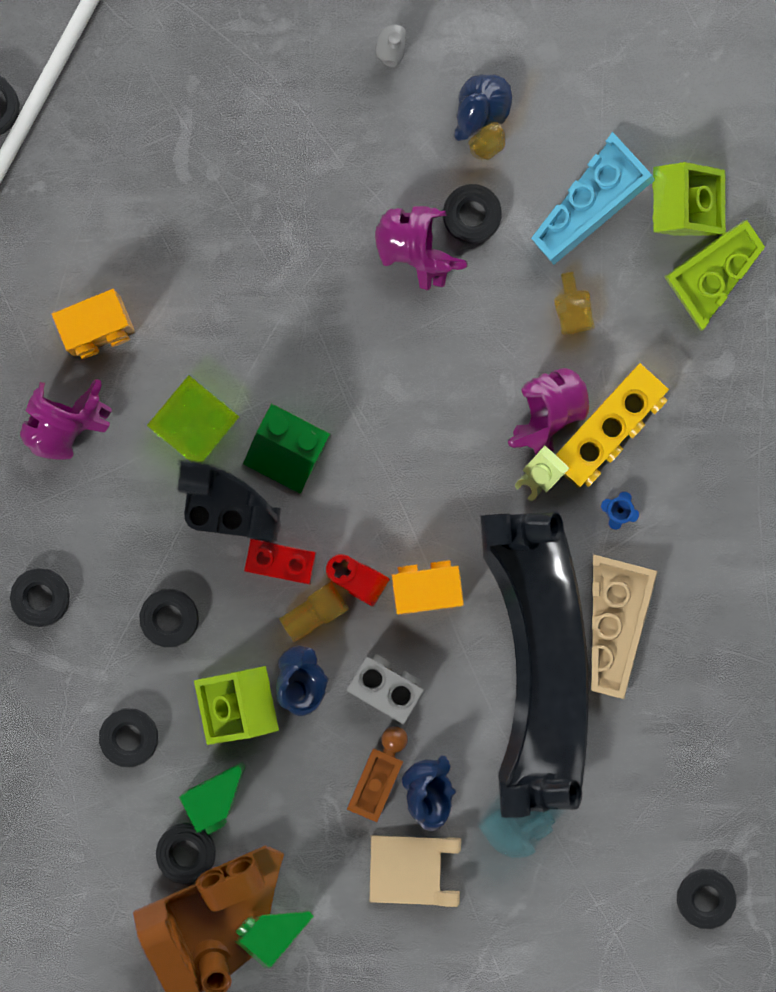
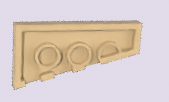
[591,554,658,699]

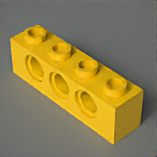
[556,363,669,488]

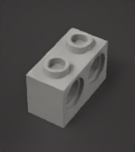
[346,654,424,724]

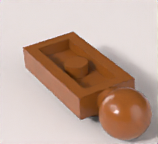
[347,726,408,823]

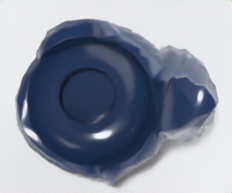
[454,74,512,141]
[276,646,329,716]
[402,755,456,831]

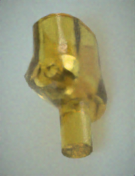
[468,122,505,160]
[554,272,595,335]

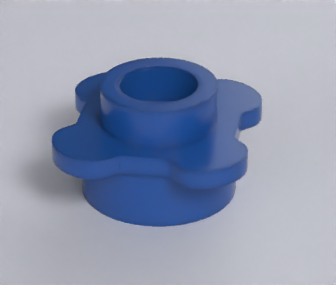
[601,492,639,530]

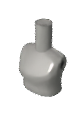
[376,25,406,67]

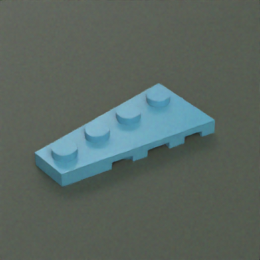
[531,132,655,265]

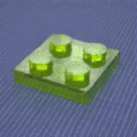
[147,375,240,463]

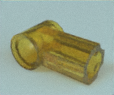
[279,581,349,642]

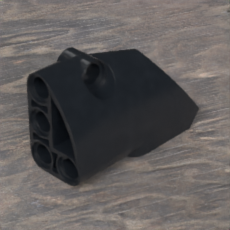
[177,460,281,542]

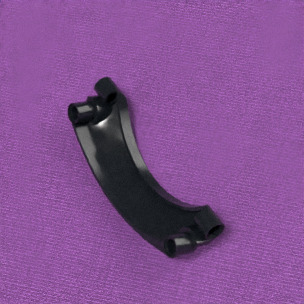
[480,512,589,818]

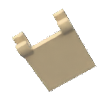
[369,835,461,907]

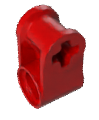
[326,554,390,608]

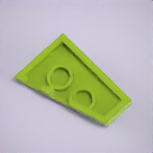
[664,220,765,331]

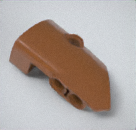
[133,845,284,992]

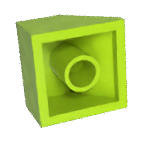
[652,162,726,236]
[194,666,279,745]

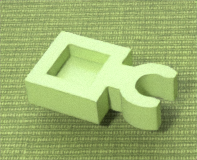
[515,446,569,501]

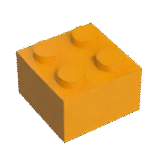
[51,288,135,359]
[392,560,464,615]

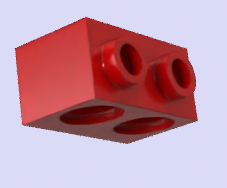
[244,539,317,585]

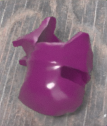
[375,206,468,290]
[508,368,589,455]
[20,379,112,460]

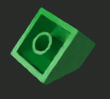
[243,403,331,494]
[179,761,246,835]
[235,911,314,968]

